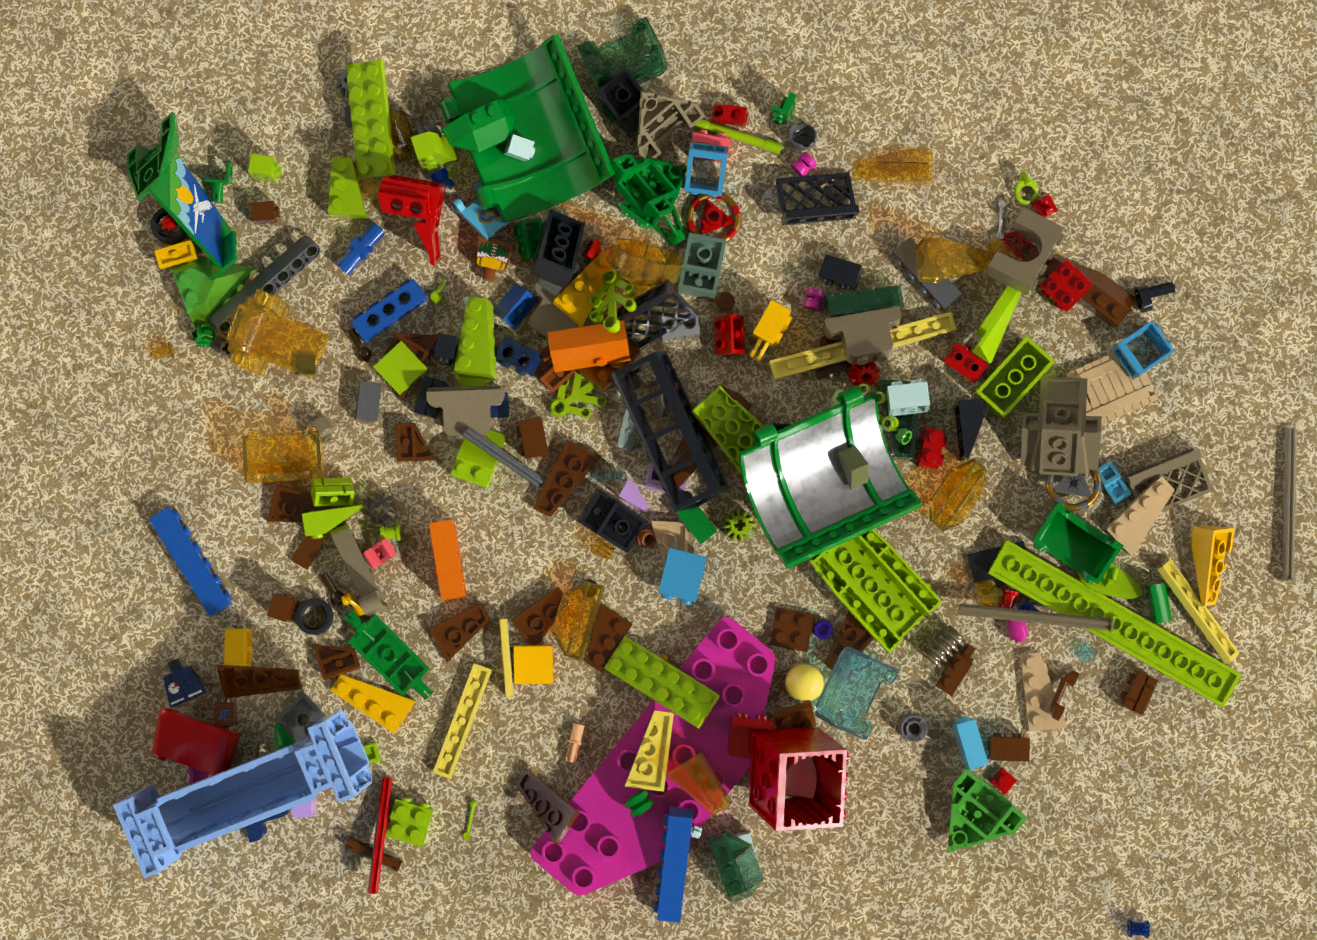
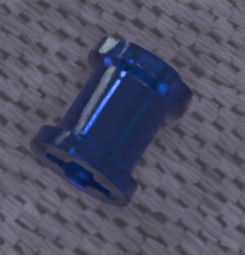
[1127,920,1150,938]

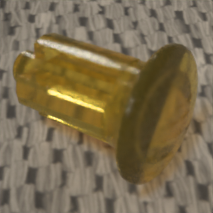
[150,341,175,359]

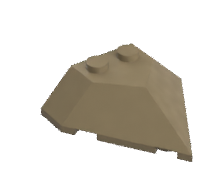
[637,91,705,159]

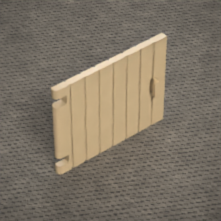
[1065,344,1159,425]

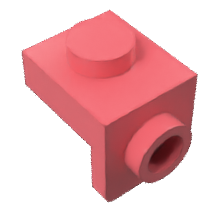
[363,538,396,569]

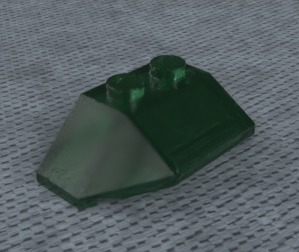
[707,831,764,903]

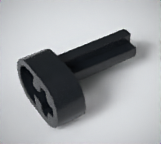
[1134,282,1176,313]

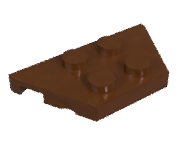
[382,333,438,400]

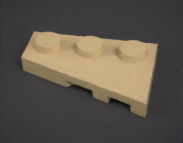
[651,521,689,567]

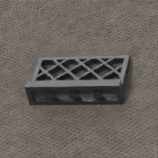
[776,172,860,226]
[617,279,697,349]

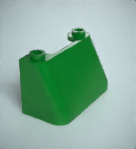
[1032,502,1124,585]

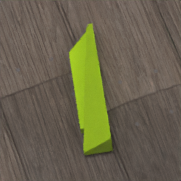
[972,286,1022,364]

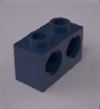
[495,336,543,377]

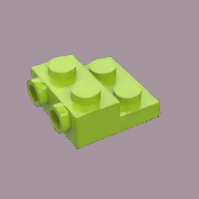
[386,796,434,847]

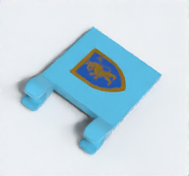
[451,181,511,241]

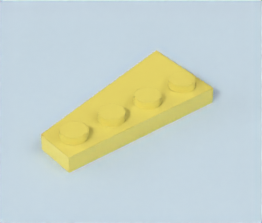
[625,710,674,792]

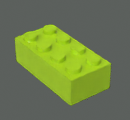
[973,336,1056,420]

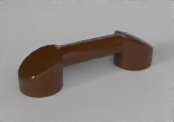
[1050,670,1079,721]

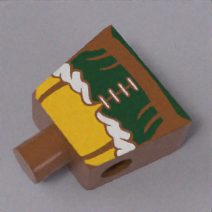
[477,235,515,282]

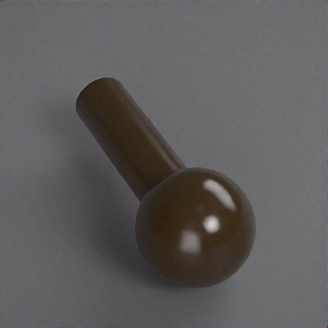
[347,327,372,362]
[320,572,344,606]

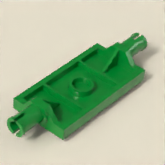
[343,610,434,701]

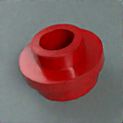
[160,215,178,231]

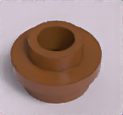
[637,529,656,548]

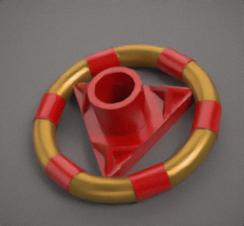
[686,193,741,243]

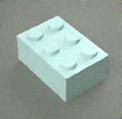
[886,379,930,416]

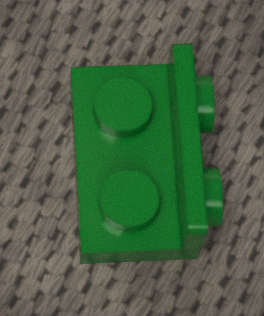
[770,92,797,125]
[514,218,543,262]

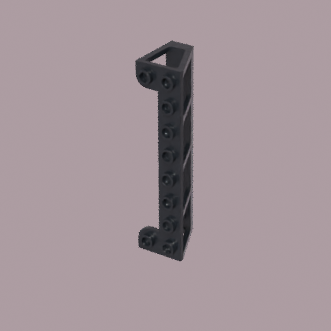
[611,351,730,512]

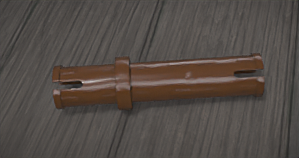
[345,836,403,872]

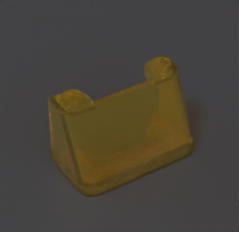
[242,427,327,484]

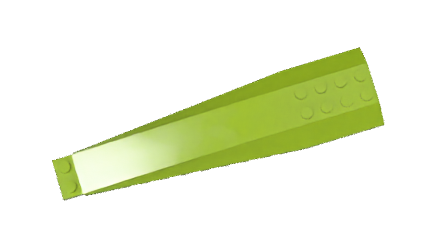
[692,386,942,654]

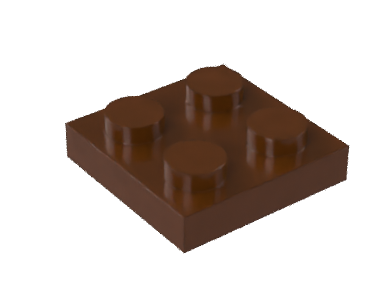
[769,607,815,652]
[773,700,816,729]

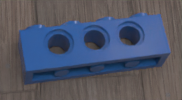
[351,279,428,343]

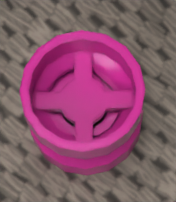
[790,151,817,176]
[803,288,825,312]

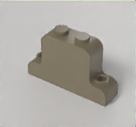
[529,279,603,345]
[823,306,901,365]
[426,385,505,439]

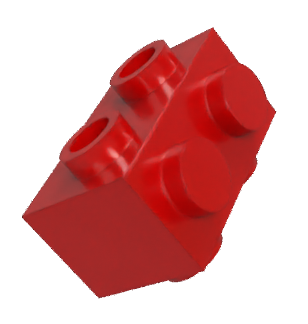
[714,314,745,356]
[943,341,988,383]
[915,427,947,470]

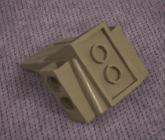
[1020,376,1102,476]

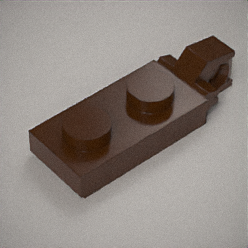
[935,645,976,696]

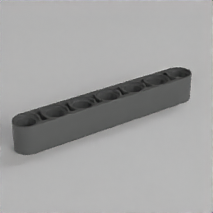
[210,236,320,335]

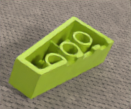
[454,296,497,380]

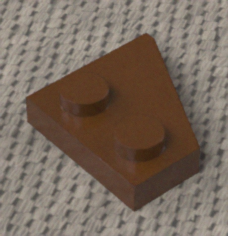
[395,423,434,462]

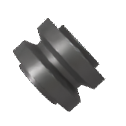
[898,713,928,742]

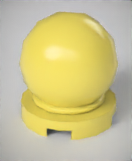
[784,663,824,702]

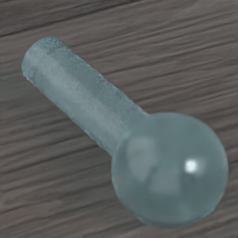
[590,468,626,483]

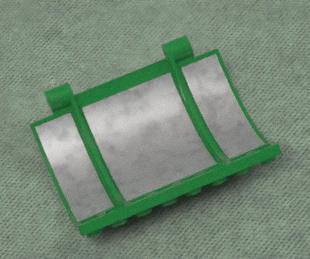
[739,386,922,569]

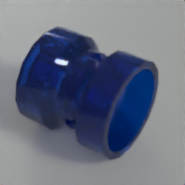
[429,168,455,192]

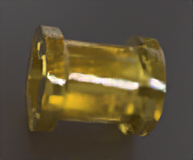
[591,538,616,562]

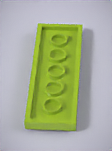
[346,60,396,180]
[604,636,720,729]

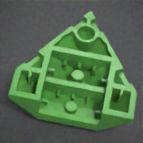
[172,255,255,328]
[947,769,1027,853]

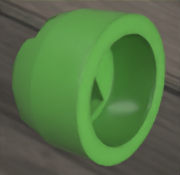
[895,428,912,445]

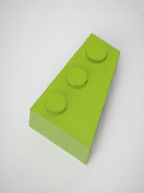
[411,131,459,172]
[328,157,369,220]

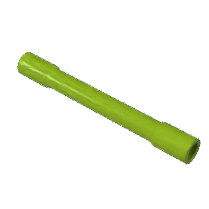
[692,119,783,155]

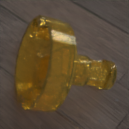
[607,238,684,325]

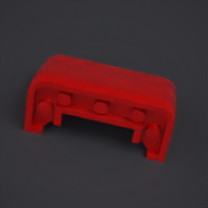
[152,708,241,777]

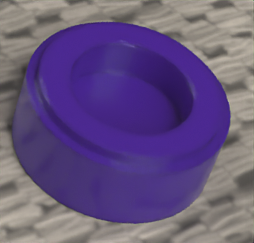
[813,620,833,639]

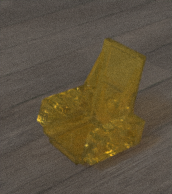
[226,289,330,379]

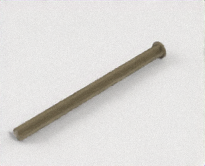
[1280,429,1297,582]
[958,604,1114,633]

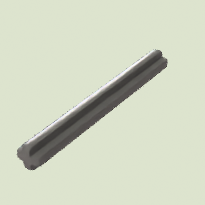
[462,427,543,487]

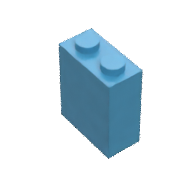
[658,548,707,605]

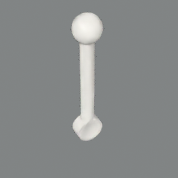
[996,201,1006,240]

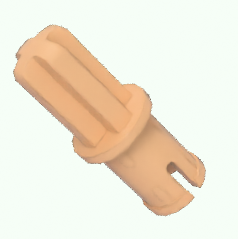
[565,723,585,763]

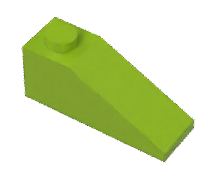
[302,504,363,539]

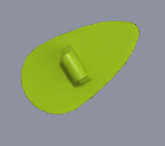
[1078,563,1143,599]

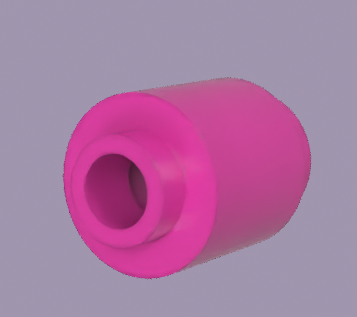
[1006,620,1029,643]

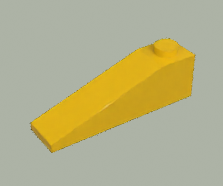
[1191,525,1235,606]

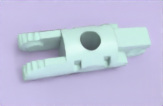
[617,404,642,451]

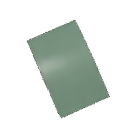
[678,233,727,300]

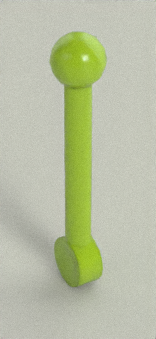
[463,800,477,840]

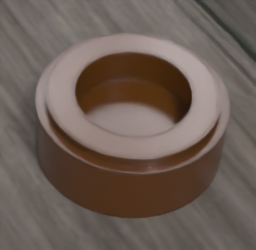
[716,292,735,312]

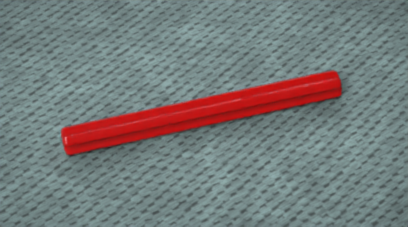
[368,777,392,894]

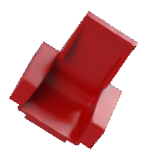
[378,174,445,266]

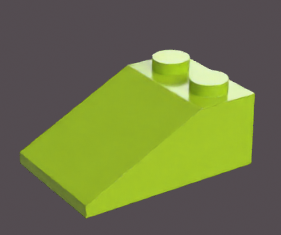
[450,429,507,489]

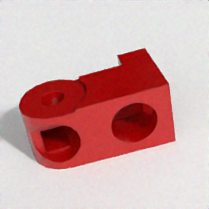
[711,104,748,129]

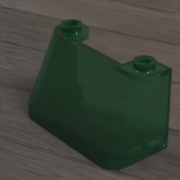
[577,17,667,91]

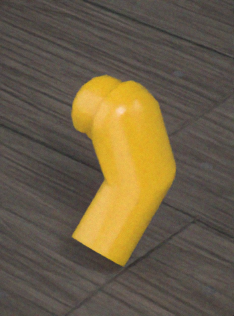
[341,593,365,617]

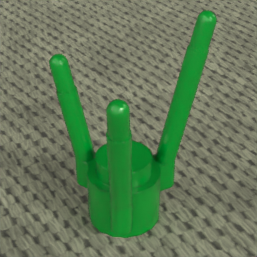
[654,205,686,246]

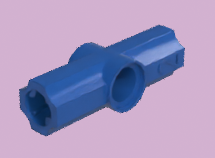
[336,222,386,276]

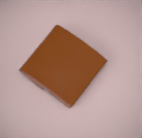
[534,345,576,393]

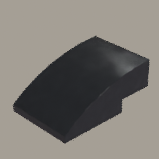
[596,68,644,139]
[576,489,648,554]

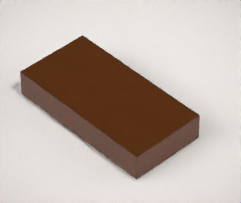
[291,534,327,570]

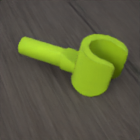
[430,278,447,306]

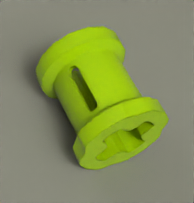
[380,523,401,541]

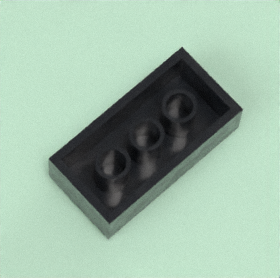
[530,209,585,289]

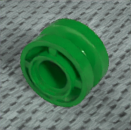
[623,789,655,818]

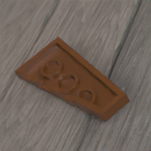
[267,484,348,524]

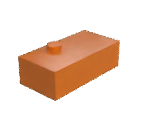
[547,320,631,373]
[429,519,467,601]

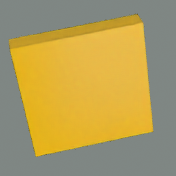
[514,645,553,684]

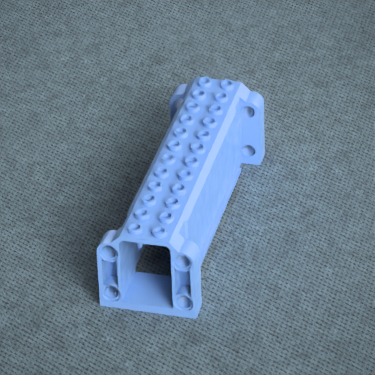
[113,710,372,878]

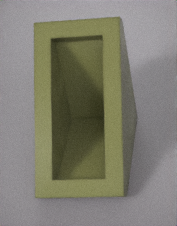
[837,446,869,489]

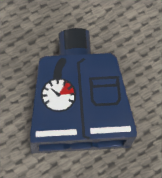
[163,658,208,707]

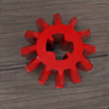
[848,361,881,389]

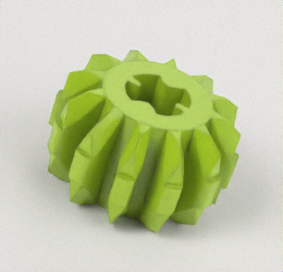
[723,509,756,542]

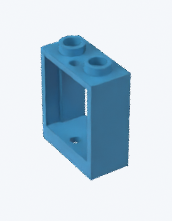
[684,142,728,197]
[1111,320,1175,380]

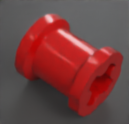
[997,589,1019,609]

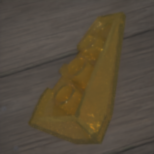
[854,148,933,187]
[916,237,989,283]

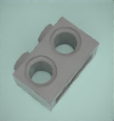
[659,310,700,341]

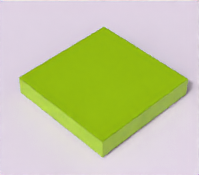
[374,341,428,395]

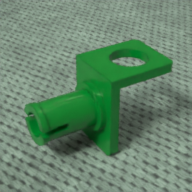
[203,161,233,203]

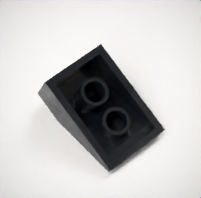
[954,398,987,461]

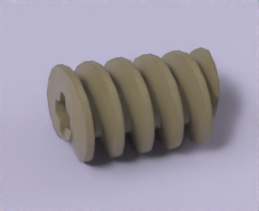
[922,625,964,667]

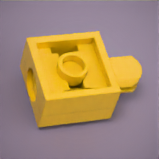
[750,300,793,362]

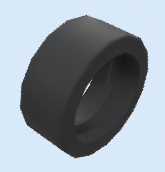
[150,208,187,245]
[296,599,334,635]

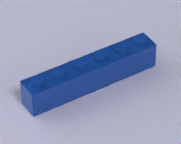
[149,507,233,617]
[654,807,693,923]

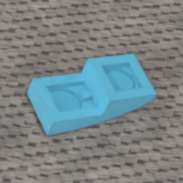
[1098,461,1132,506]

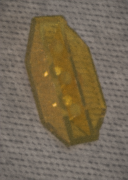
[929,458,987,532]
[552,581,605,661]

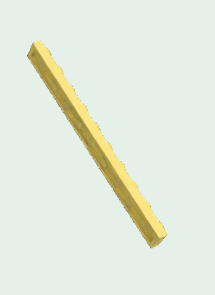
[769,312,957,380]

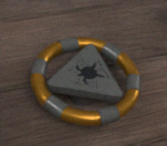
[1045,470,1102,511]

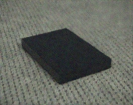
[967,541,1026,592]

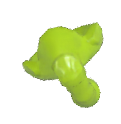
[1013,171,1038,205]

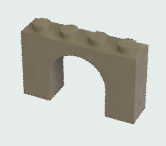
[986,207,1065,295]

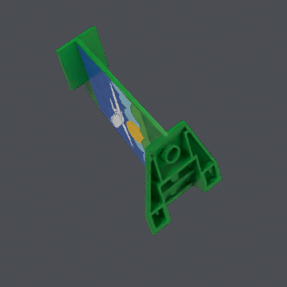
[126,112,237,281]

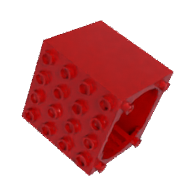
[748,727,849,831]

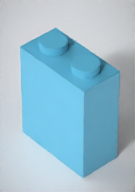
[952,716,989,770]

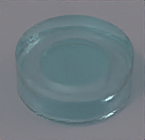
[1076,643,1096,663]

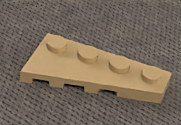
[1105,476,1175,557]
[1020,652,1067,731]

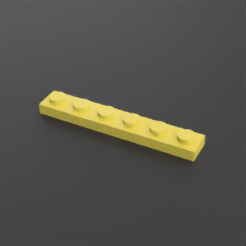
[1157,559,1239,664]
[433,663,492,779]

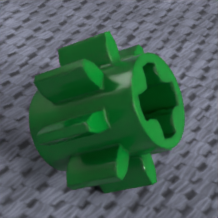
[191,324,215,348]

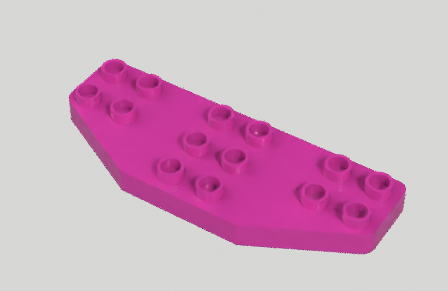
[530,617,775,895]

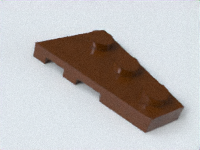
[586,604,633,673]

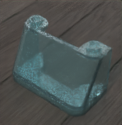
[815,647,900,740]

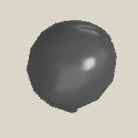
[788,122,817,151]

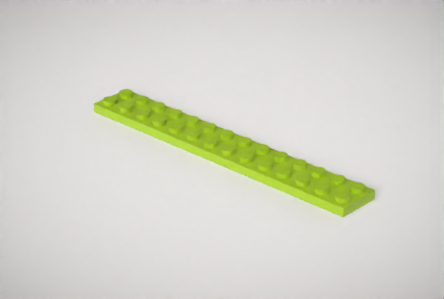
[987,540,1242,708]

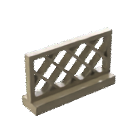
[1124,448,1213,512]

